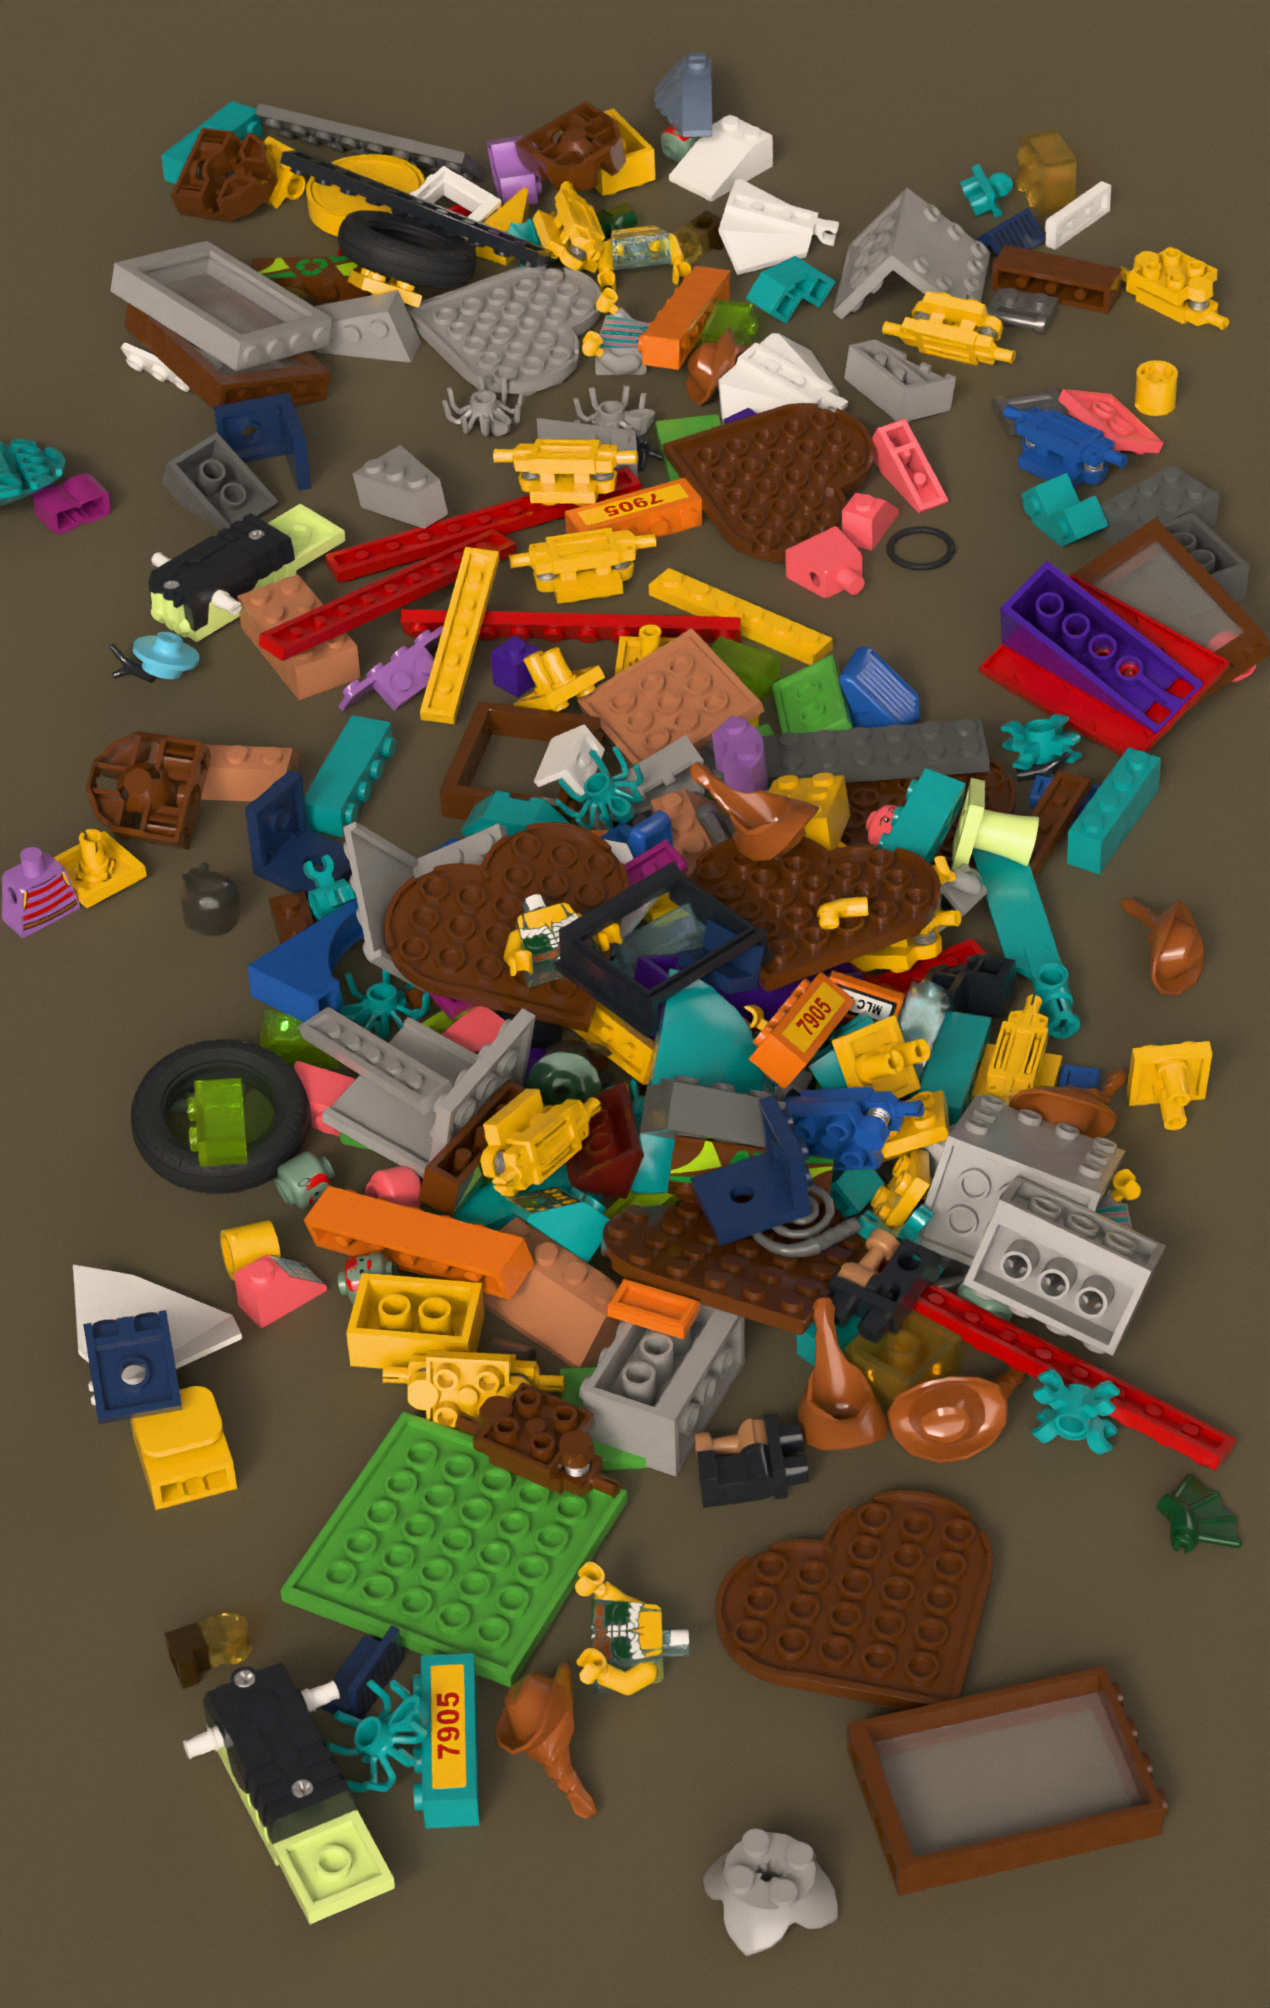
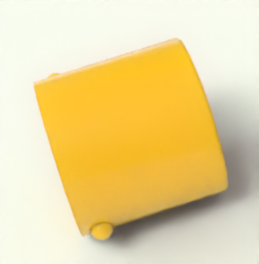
[1135,360,1178,416]
[220,1220,281,1281]

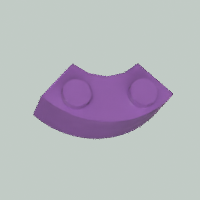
[486,135,542,206]
[712,716,768,793]

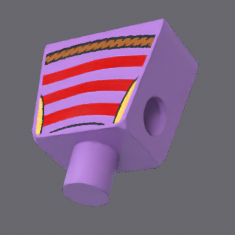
[2,847,80,939]

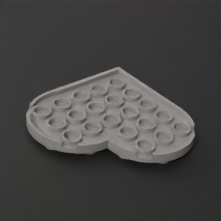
[406,265,601,396]

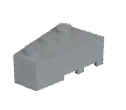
[315,290,421,363]
[844,339,956,423]
[537,418,638,478]
[352,445,448,529]
[589,735,705,832]

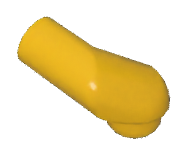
[817,897,868,930]

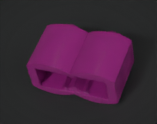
[32,474,111,534]

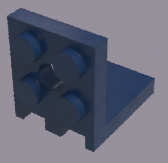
[213,393,311,491]
[245,769,352,900]
[690,1095,813,1246]
[83,1310,182,1424]

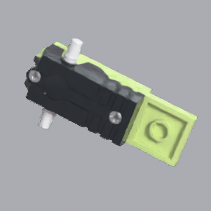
[148,504,345,642]
[183,1662,395,1924]

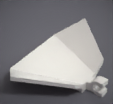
[718,179,839,275]
[718,333,848,425]
[73,1265,242,1406]

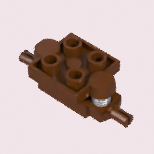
[455,1382,622,1498]

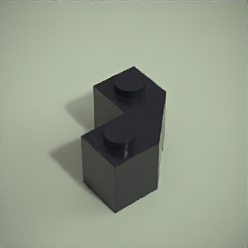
[917,954,1017,1028]

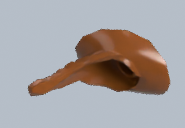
[685,327,753,406]
[690,762,819,861]
[1121,897,1204,995]
[1009,1068,1127,1139]
[798,1297,889,1450]
[887,1367,1025,1463]
[494,1660,597,1819]

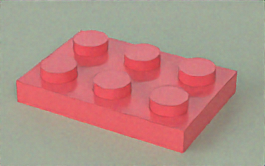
[1058,389,1164,455]

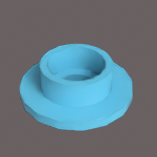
[132,632,200,679]

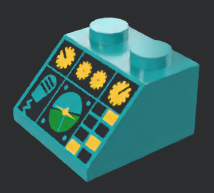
[500,1186,610,1263]

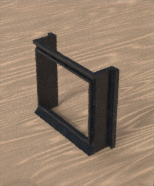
[554,861,774,1038]

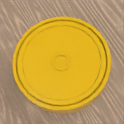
[306,154,425,236]

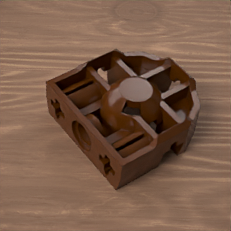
[514,101,626,192]
[171,128,278,222]
[86,731,211,850]

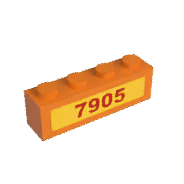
[565,478,702,538]
[749,972,856,1090]

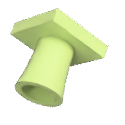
[951,778,1039,869]

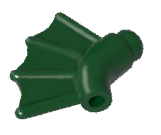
[596,202,638,241]
[1156,1474,1242,1554]

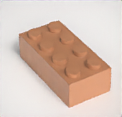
[237,575,361,700]

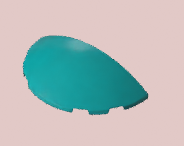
[0,438,66,506]
[625,968,764,1195]

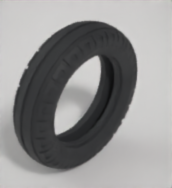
[338,210,476,288]
[131,1039,310,1194]

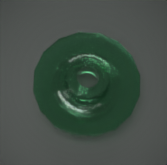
[526,1051,602,1106]

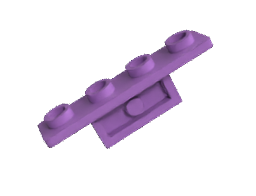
[338,626,443,712]

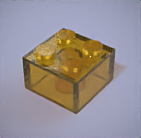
[1016,129,1077,218]
[845,1310,961,1407]

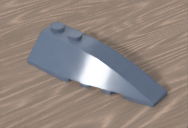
[654,52,712,137]

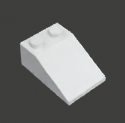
[669,115,773,202]

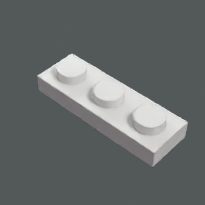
[1045,181,1111,250]

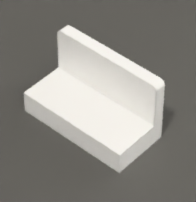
[534,724,605,796]

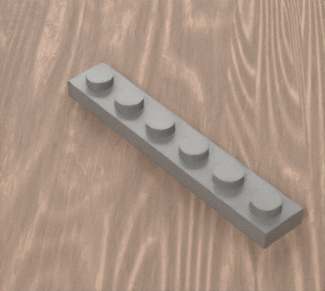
[298,1007,453,1115]

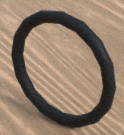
[886,526,955,571]

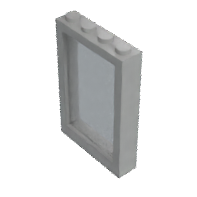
[111,241,332,371]

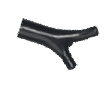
[635,433,663,471]
[109,644,156,683]
[1016,752,1070,782]

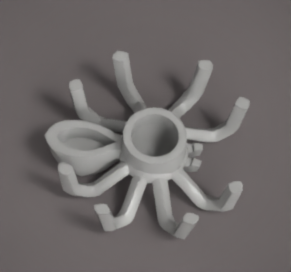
[442,374,525,437]
[573,385,655,437]

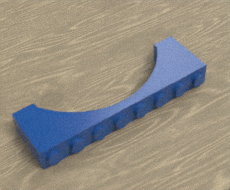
[248,837,459,1023]

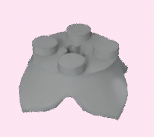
[703,1829,838,1956]

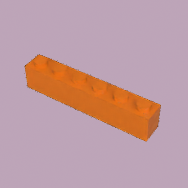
[638,266,731,370]
[304,1185,535,1300]

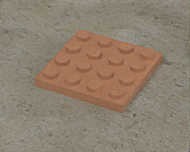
[576,628,764,767]

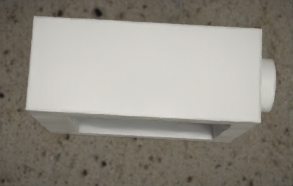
[406,166,501,246]

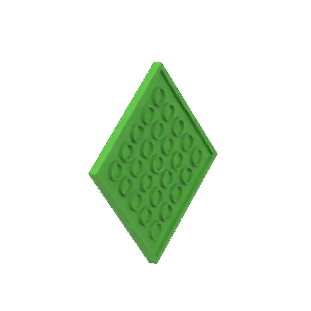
[280,1411,628,1687]

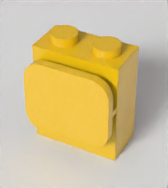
[130,1386,237,1510]

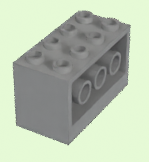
[963,1175,1166,1356]
[579,1304,745,1477]

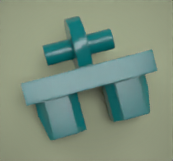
[960,164,1013,218]

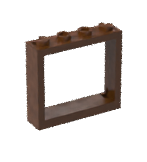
[440,701,606,823]

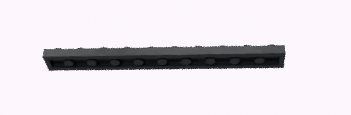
[280,150,553,268]

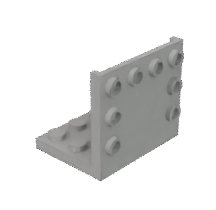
[833,188,991,319]
[343,822,508,992]
[322,1008,536,1178]
[919,1095,1125,1266]

